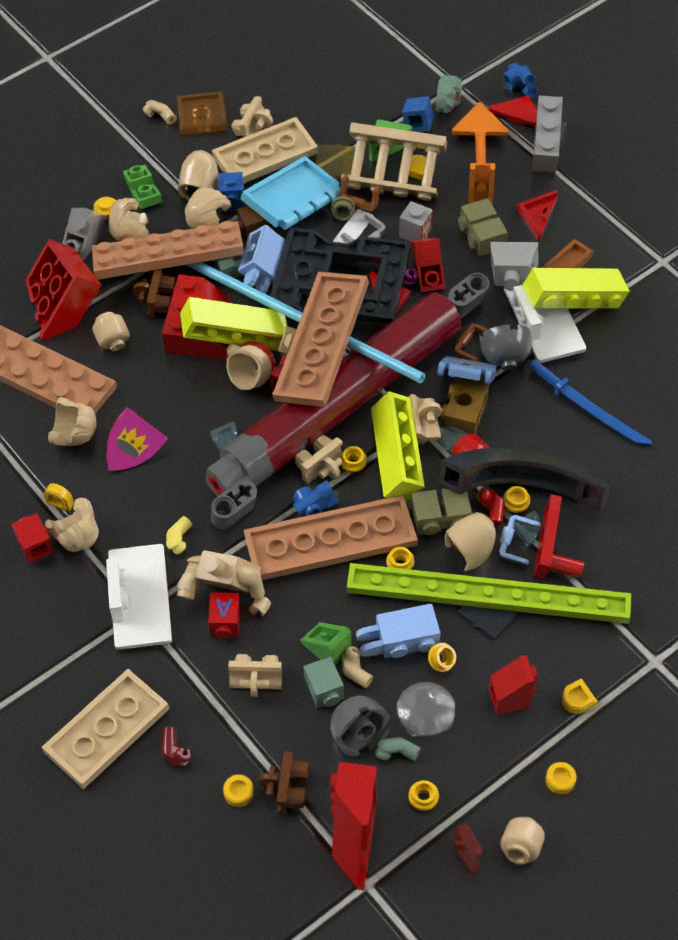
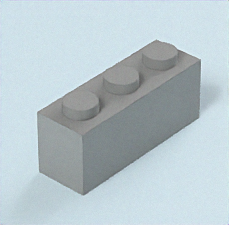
[533,96,563,173]

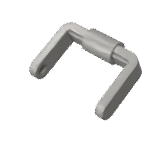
[341,213,385,243]

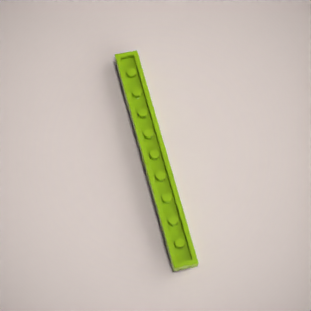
[347,563,631,624]

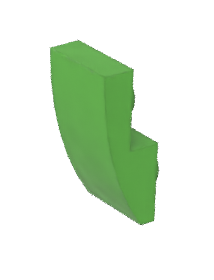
[123,165,163,209]

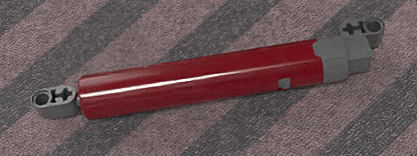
[206,273,489,529]

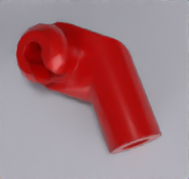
[477,488,504,526]

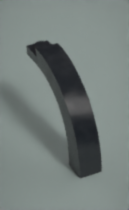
[438,448,611,511]

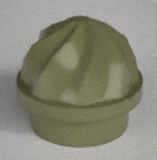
[331,195,355,220]

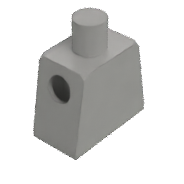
[490,242,538,291]

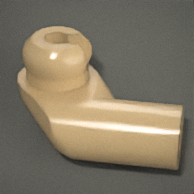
[143,100,176,125]
[341,646,373,688]

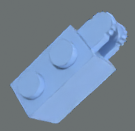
[238,225,286,294]
[356,604,440,658]

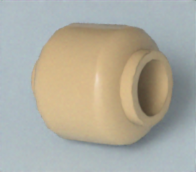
[92,312,130,352]
[501,817,545,864]

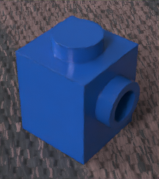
[402,96,434,132]
[218,172,245,211]

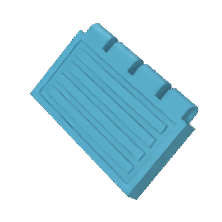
[240,156,341,230]

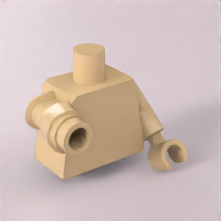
[177,551,271,617]

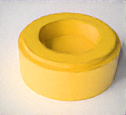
[546,762,577,794]
[223,775,254,807]

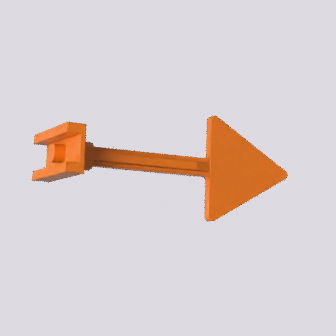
[452,102,509,206]

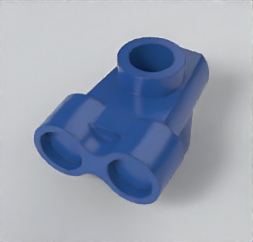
[503,63,537,98]
[293,480,339,517]

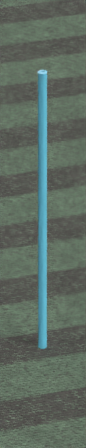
[186,262,425,383]

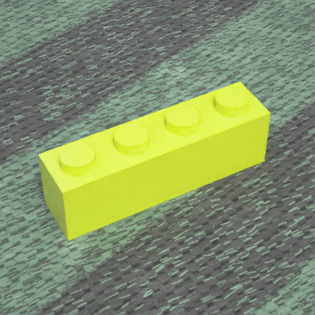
[522,268,630,309]
[180,297,287,351]
[371,392,425,503]

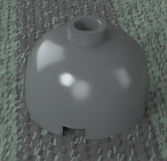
[479,325,532,370]
[330,695,391,756]

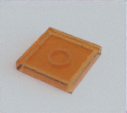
[177,92,227,135]

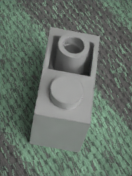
[62,208,106,261]

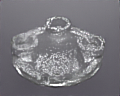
[397,682,455,736]

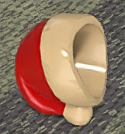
[226,341,276,390]

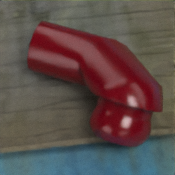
[161,727,191,766]

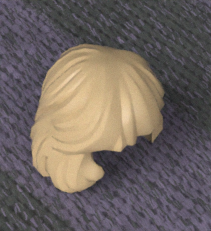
[185,187,231,229]
[109,198,149,241]
[48,397,97,446]
[44,497,99,552]

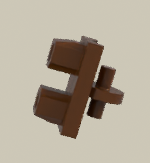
[132,269,175,319]
[259,751,309,815]

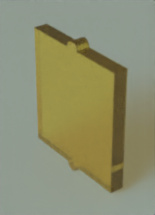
[316,144,356,180]

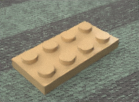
[212,117,318,183]
[42,669,169,789]

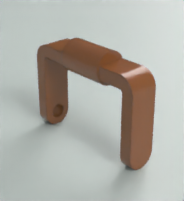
[340,175,380,212]
[454,324,488,362]

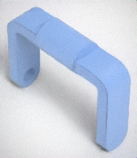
[499,515,542,566]

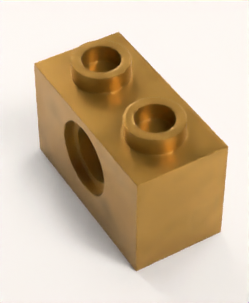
[440,377,489,436]

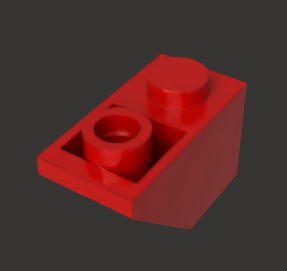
[410,237,445,292]
[489,655,538,715]

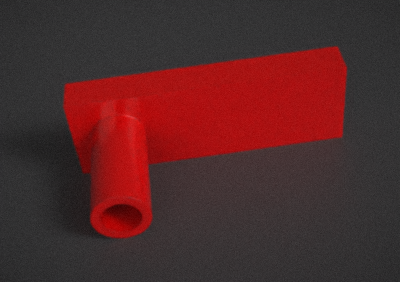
[533,494,584,580]

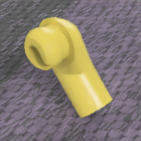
[166,516,192,554]

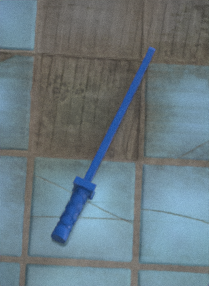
[529,359,652,446]

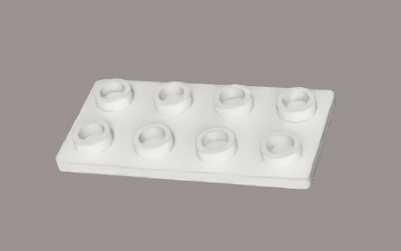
[504,285,586,363]
[106,544,172,650]

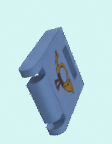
[437,356,497,385]

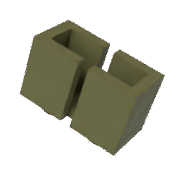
[458,198,508,257]
[411,488,472,535]

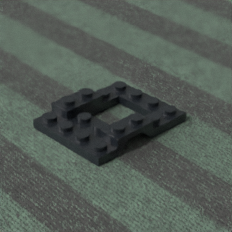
[269,227,411,325]

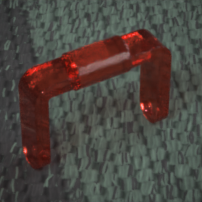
[454,823,482,872]

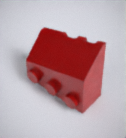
[25,239,101,340]
[162,275,231,360]
[330,762,377,890]

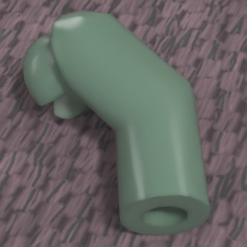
[375,737,421,761]

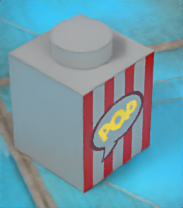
[399,201,433,241]

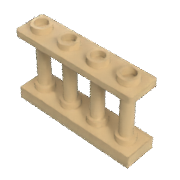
[341,122,447,201]

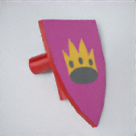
[106,407,168,471]

